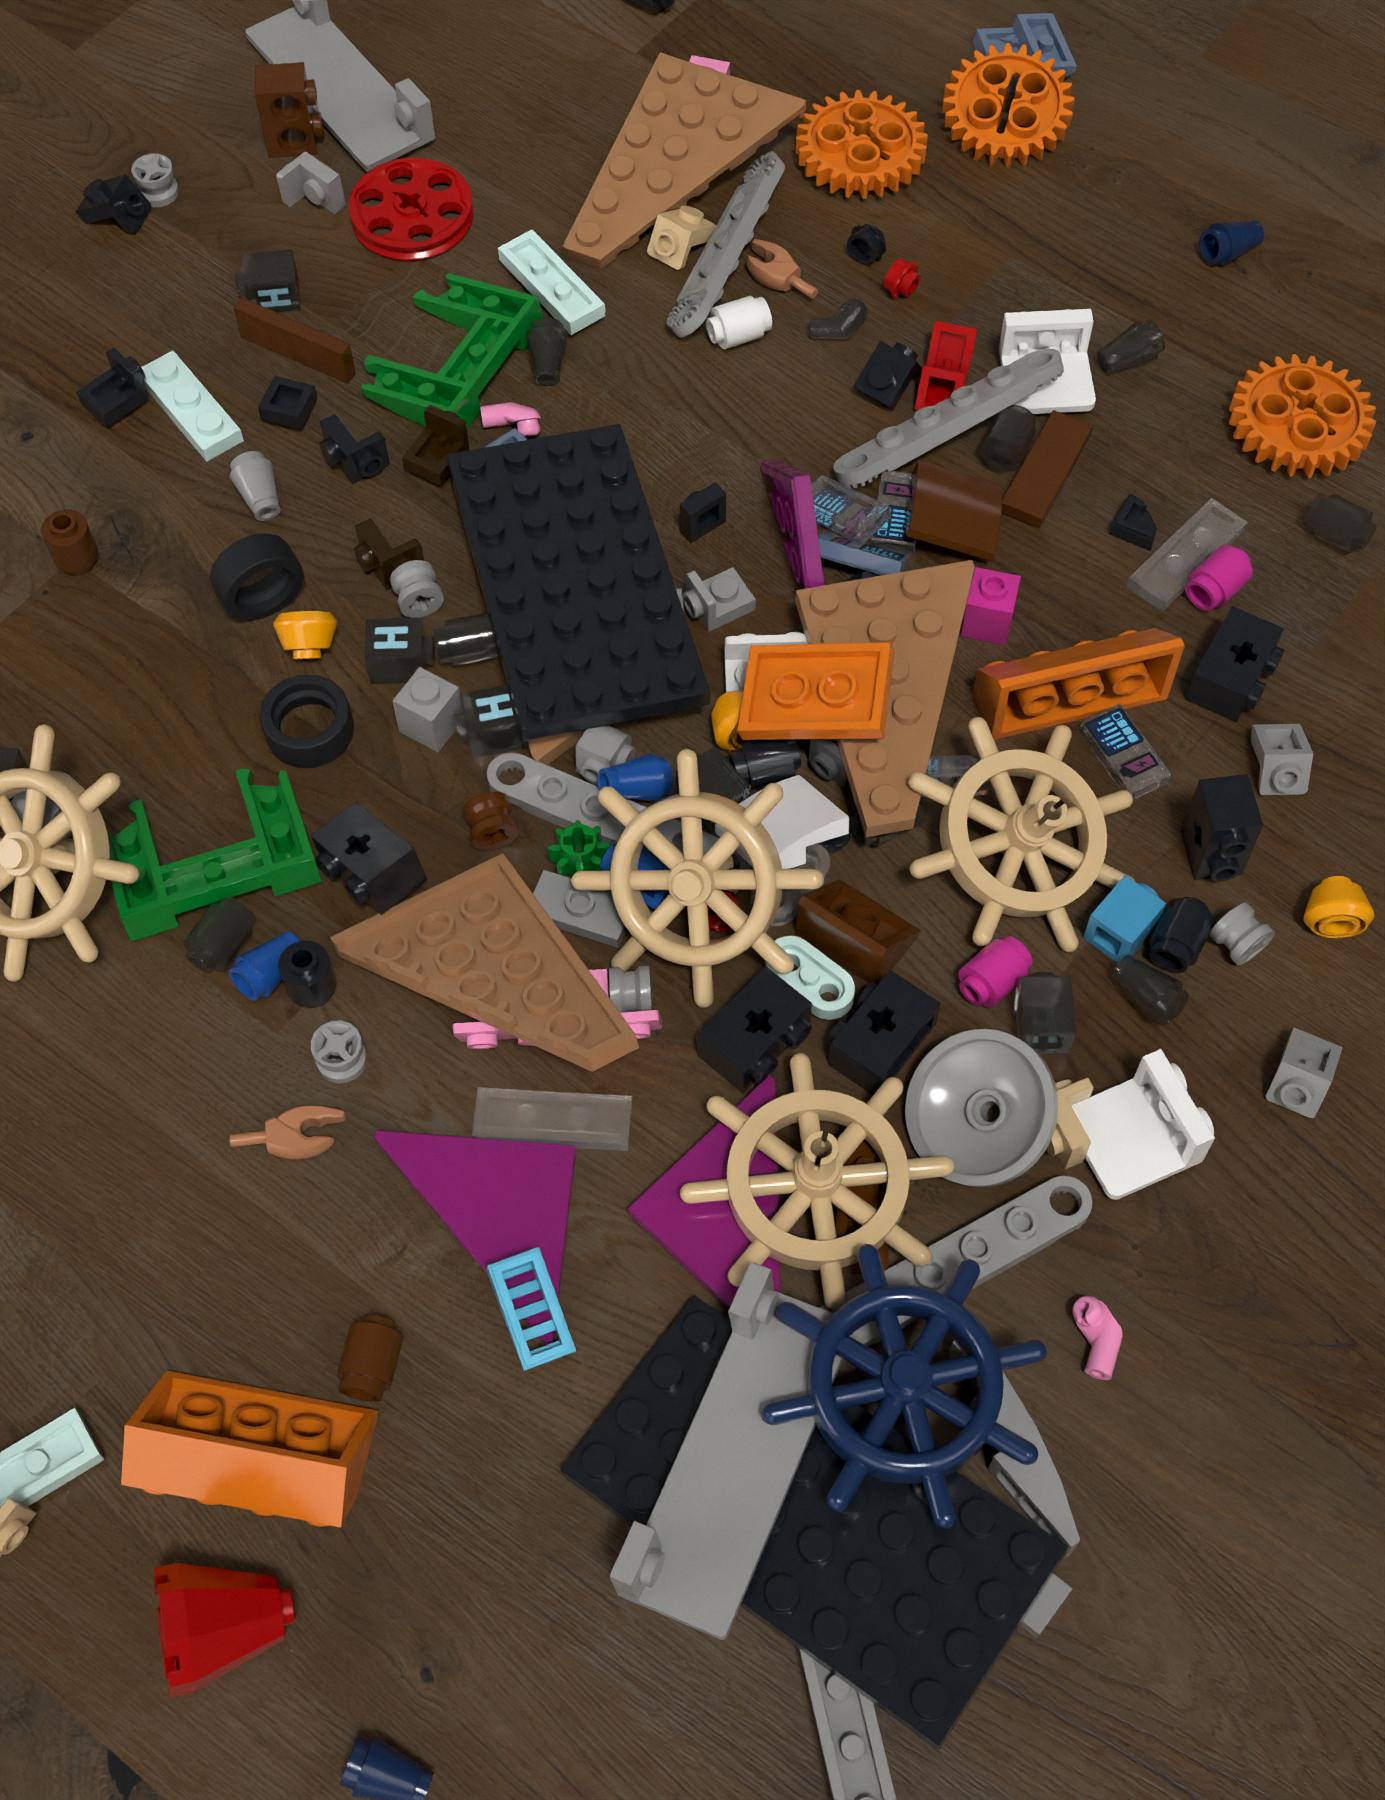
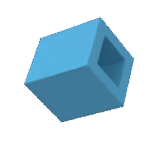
[1083,875,1166,967]

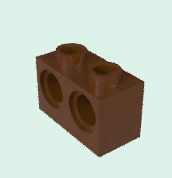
[255,62,324,158]

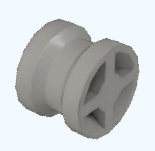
[131,153,179,207]
[390,560,444,618]
[1209,903,1275,966]
[609,966,651,1012]
[311,1020,367,1084]

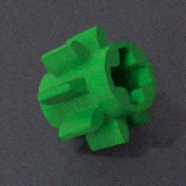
[548,820,610,878]

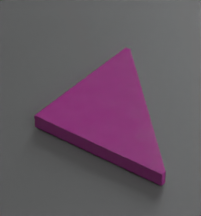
[761,459,824,589]
[628,1075,780,1311]
[375,1130,576,1346]

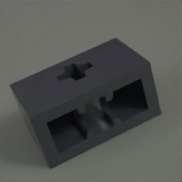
[1185,606,1285,723]
[1181,774,1263,881]
[311,801,427,915]
[697,966,812,1093]
[827,970,941,1095]

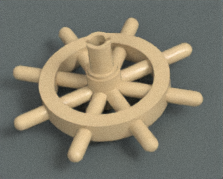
[908,717,1135,952]
[0,724,139,982]
[571,749,824,1008]
[680,1053,955,1313]

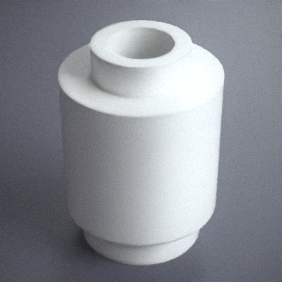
[706,295,772,350]

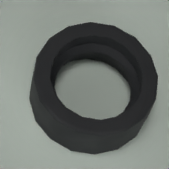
[209,533,304,621]
[259,675,354,768]

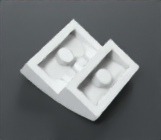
[715,775,849,869]

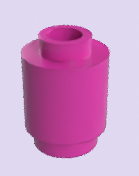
[1185,545,1253,611]
[958,936,1033,1008]

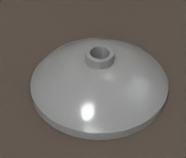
[905,1029,1058,1187]

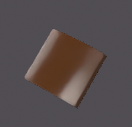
[906,460,1002,561]

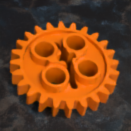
[942,43,1075,168]
[795,90,928,199]
[1229,354,1376,478]

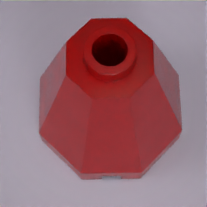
[153,1563,294,1698]

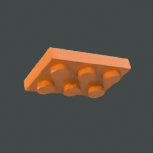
[737,642,895,740]

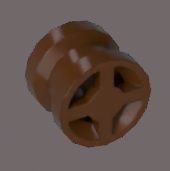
[463,791,519,851]

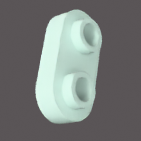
[765,936,855,1020]

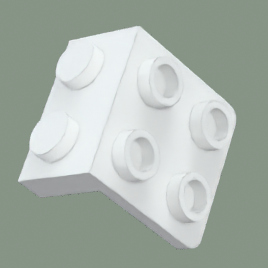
[999,309,1096,415]
[1072,1049,1215,1200]

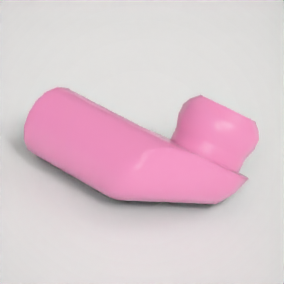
[480,402,541,438]
[1072,1296,1123,1380]

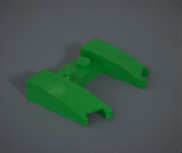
[361,273,545,429]
[106,769,322,942]

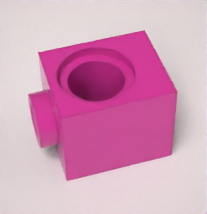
[961,567,1021,645]

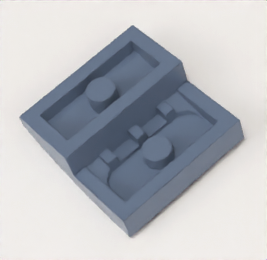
[972,13,1077,94]

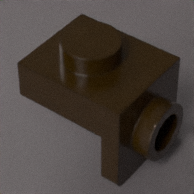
[402,405,470,486]
[354,518,424,591]

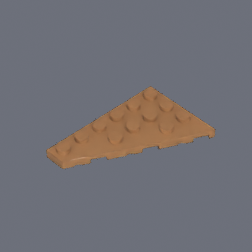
[562,52,806,269]
[795,560,975,838]
[330,853,639,1072]

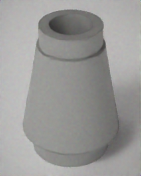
[230,451,281,521]

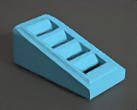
[486,1247,576,1371]

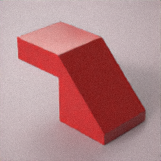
[914,321,978,410]

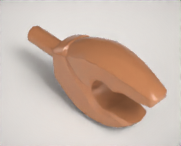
[746,239,818,299]
[229,1105,346,1160]

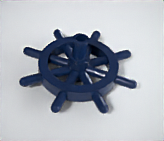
[761,1244,1047,1529]

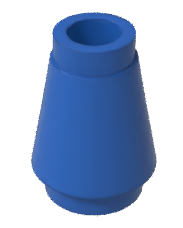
[597,754,673,802]
[229,931,300,1001]

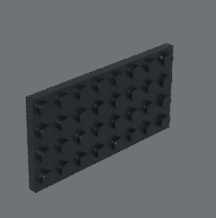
[447,424,711,741]
[560,1296,1068,1751]

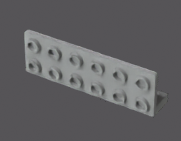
[245,0,435,172]
[609,1262,854,1640]

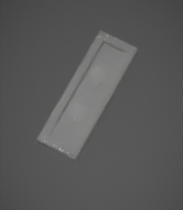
[1127,498,1248,612]
[472,1087,633,1151]

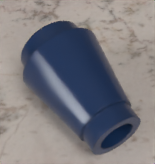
[1199,220,1264,265]
[340,1736,434,1800]

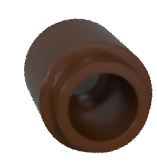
[41,510,98,576]
[337,1315,404,1402]

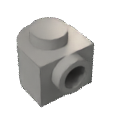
[576,725,636,785]

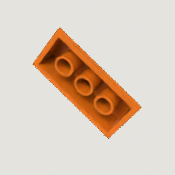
[972,628,1185,740]
[121,1370,378,1528]

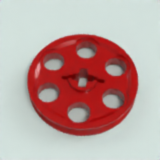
[348,157,473,261]

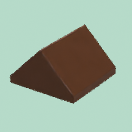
[796,879,921,984]

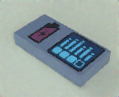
[818,532,910,575]

